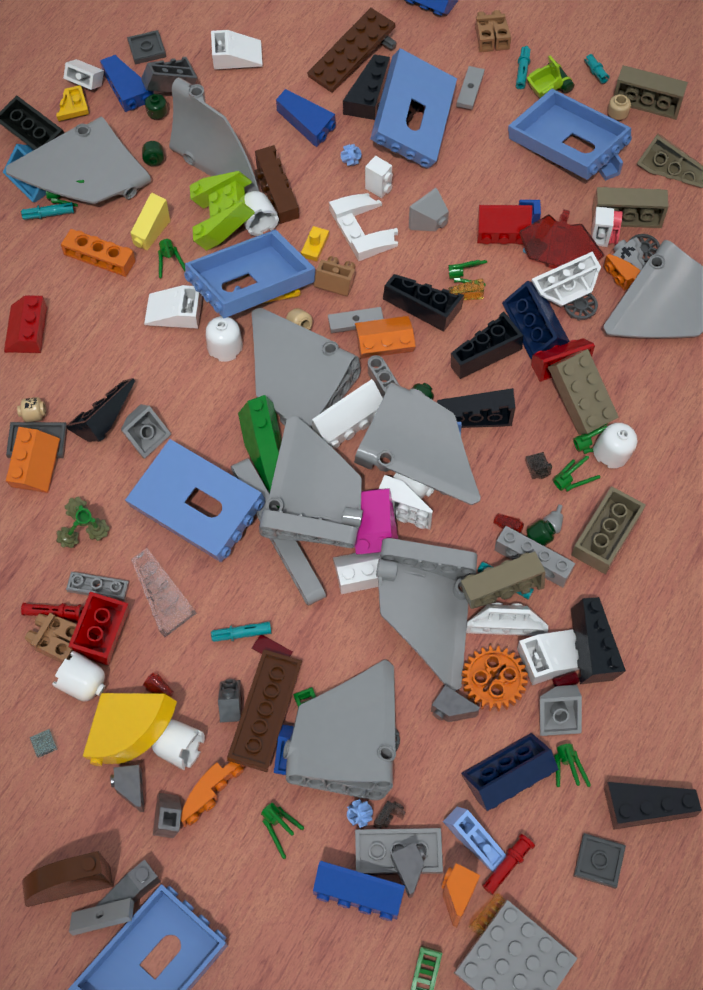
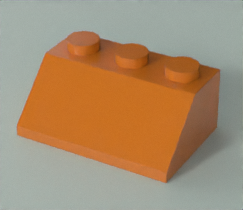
[355,316,416,359]
[6,427,61,493]
[441,863,480,928]

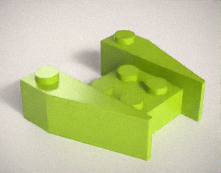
[190,171,255,251]

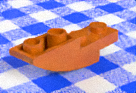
[604,254,641,291]
[180,762,246,827]

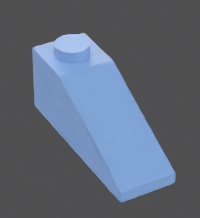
[443,806,507,872]

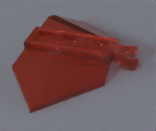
[519,209,604,269]

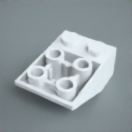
[211,30,263,69]
[144,285,202,329]
[379,475,433,530]
[517,629,579,685]

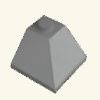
[409,188,449,231]
[121,404,171,459]
[540,685,582,736]

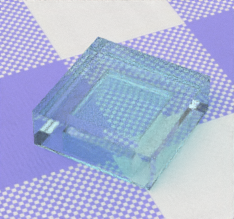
[30,729,57,758]

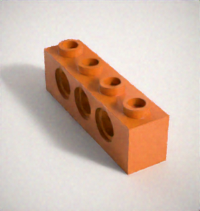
[61,229,135,277]

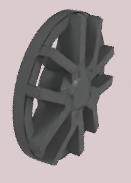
[629,234,660,263]
[564,293,598,321]

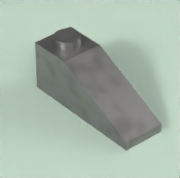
[95,860,161,907]

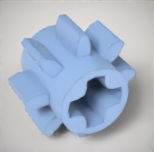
[341,144,362,166]
[347,799,373,828]

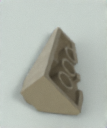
[637,133,703,188]

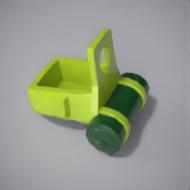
[527,55,575,98]

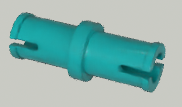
[584,54,610,84]

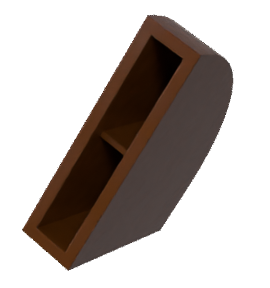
[22,851,113,907]

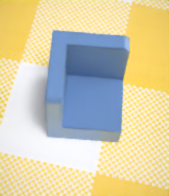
[598,154,623,181]

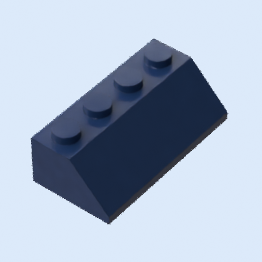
[502,281,570,360]
[461,733,559,811]

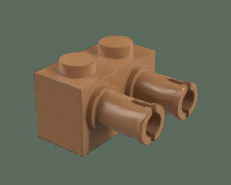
[314,256,356,296]

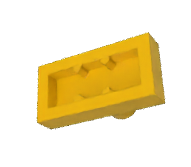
[301,226,329,262]

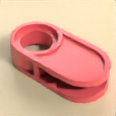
[608,210,622,245]

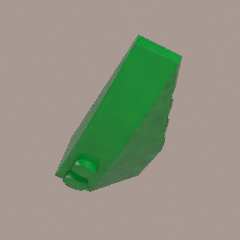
[238,395,282,510]

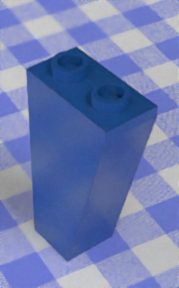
[100,55,154,112]
[276,89,336,147]

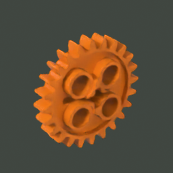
[461,646,528,712]

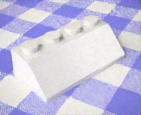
[312,379,383,450]
[333,552,381,594]

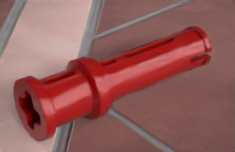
[21,603,84,622]
[482,834,535,895]

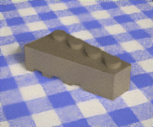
[461,551,545,609]

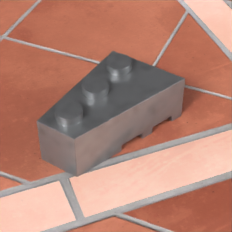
[141,57,197,92]

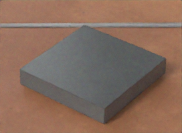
[127,30,166,64]
[574,833,626,889]

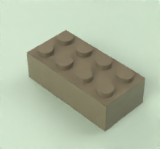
[614,65,688,120]
[592,187,668,228]
[548,349,619,434]
[571,486,646,575]

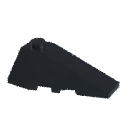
[66,378,135,442]

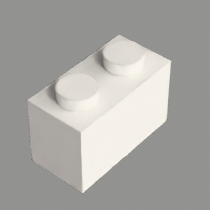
[63,59,104,90]
[365,156,393,198]
[590,207,614,247]

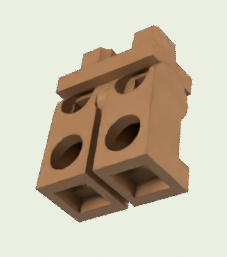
[475,10,511,52]
[25,613,77,663]

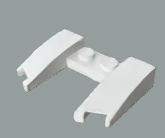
[329,193,398,261]

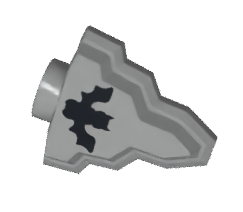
[613,237,646,270]

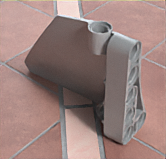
[169,77,260,194]
[6,117,151,204]
[604,240,703,338]
[252,308,361,429]
[354,382,480,505]
[259,416,363,548]
[376,538,478,691]
[283,660,396,800]

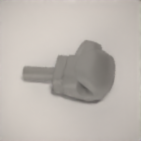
[543,505,564,534]

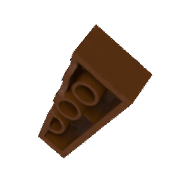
[255,145,299,224]

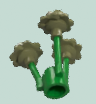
[56,497,110,548]

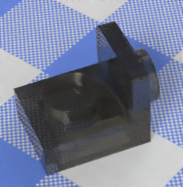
[525,452,552,479]
[374,801,406,829]

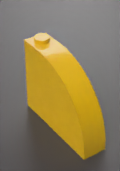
[82,693,177,766]

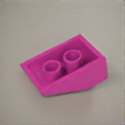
[355,488,398,555]

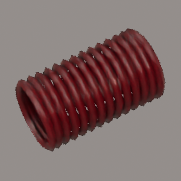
[553,671,579,687]

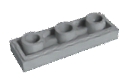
[456,66,485,110]
[328,307,383,333]
[66,572,129,602]
[69,898,134,936]

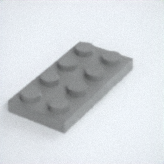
[355,828,443,875]

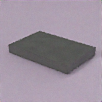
[6,422,67,458]

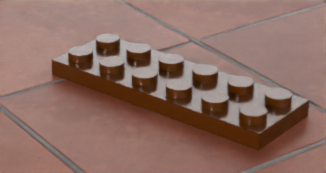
[307,7,396,93]
[227,649,302,772]

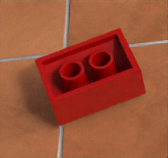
[477,205,532,244]
[4,295,47,353]
[531,338,595,382]
[68,591,129,666]

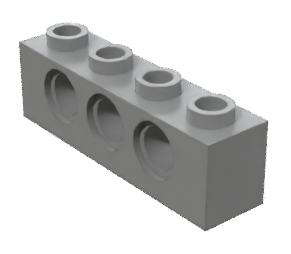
[494,526,575,588]

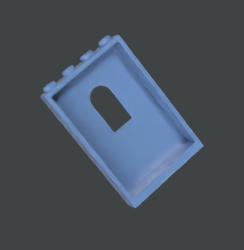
[370,48,457,168]
[508,89,632,180]
[184,229,315,318]
[125,439,265,562]
[68,884,228,990]

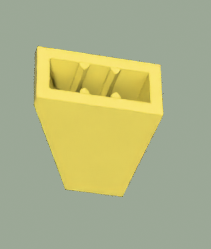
[131,193,170,250]

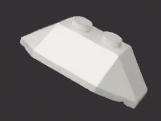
[531,252,601,307]
[466,602,548,636]

